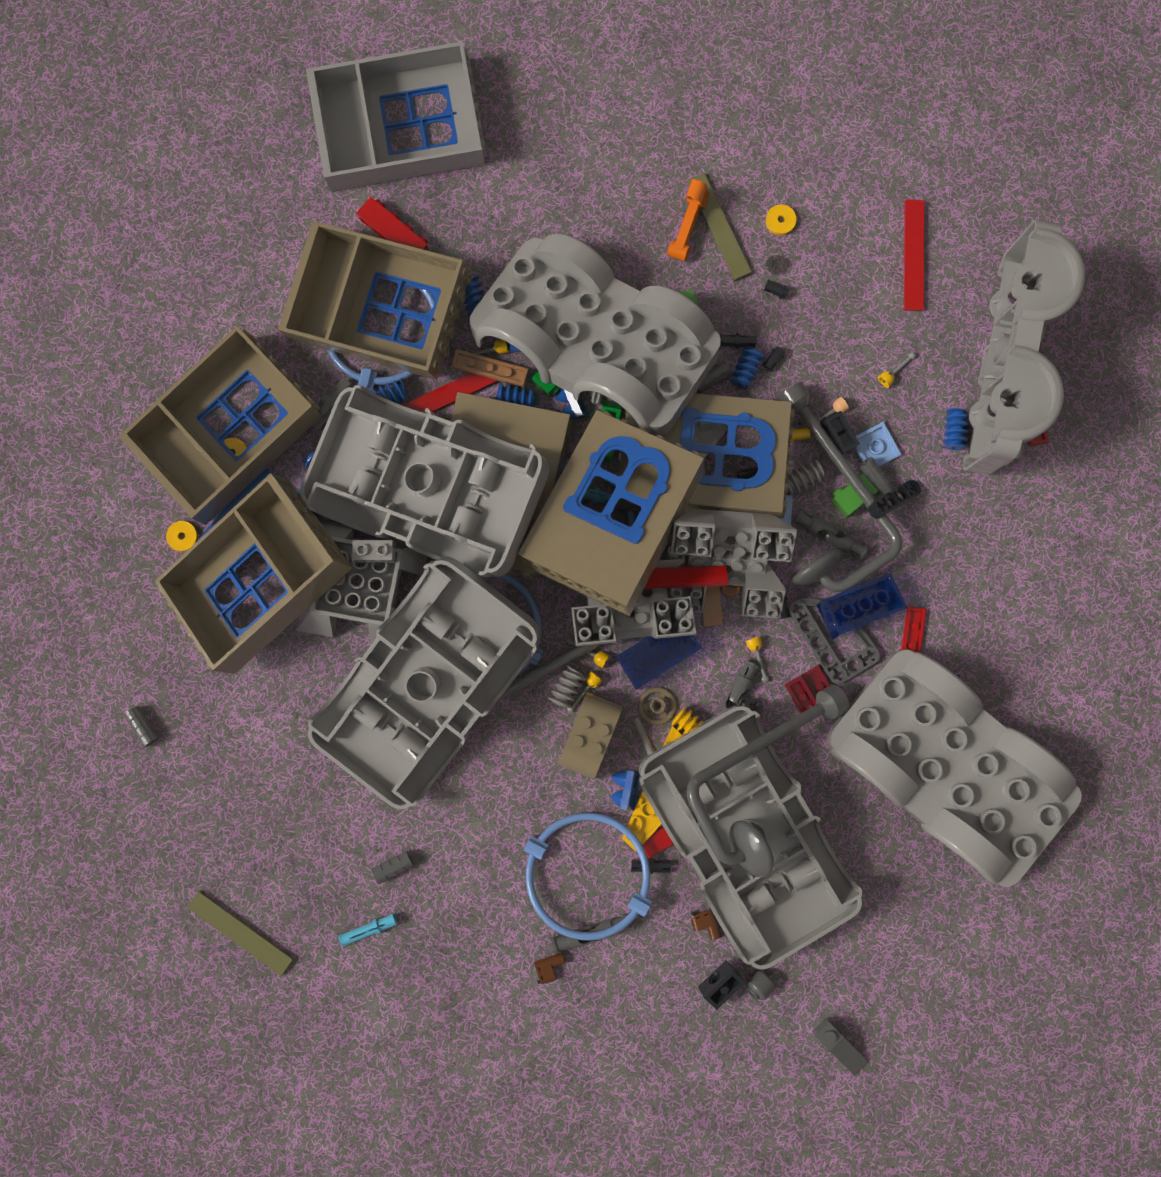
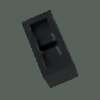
[820,411,860,454]

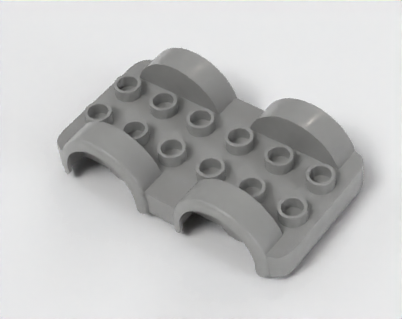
[963,219,1085,475]
[470,234,721,436]
[301,385,549,578]
[308,556,541,809]
[827,650,1082,887]
[639,706,862,969]

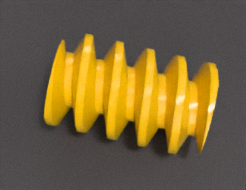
[671,705,704,734]

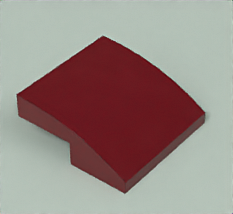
[785,665,830,713]

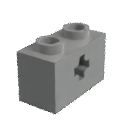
[352,540,396,563]

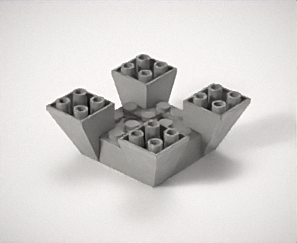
[666,509,797,619]
[296,519,427,645]
[571,534,696,646]

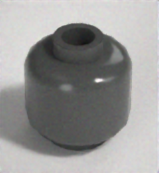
[746,970,776,1001]

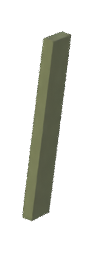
[687,173,751,281]
[187,891,294,976]

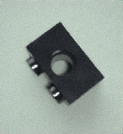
[698,960,745,1010]

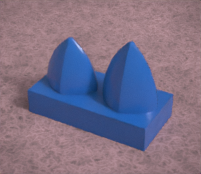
[555,388,589,420]
[611,770,640,811]

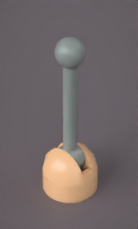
[807,397,849,431]

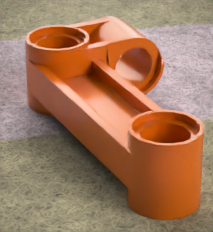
[667,179,709,262]

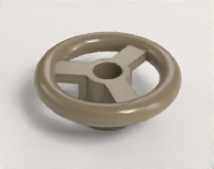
[638,687,676,725]

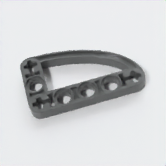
[788,598,880,684]

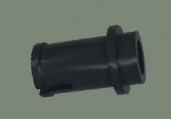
[764,279,789,299]
[762,346,785,372]
[737,466,758,479]

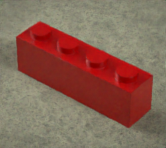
[356,197,429,251]

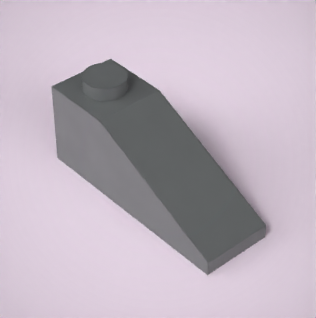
[812,1018,868,1075]

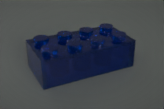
[816,573,907,640]
[615,635,702,690]

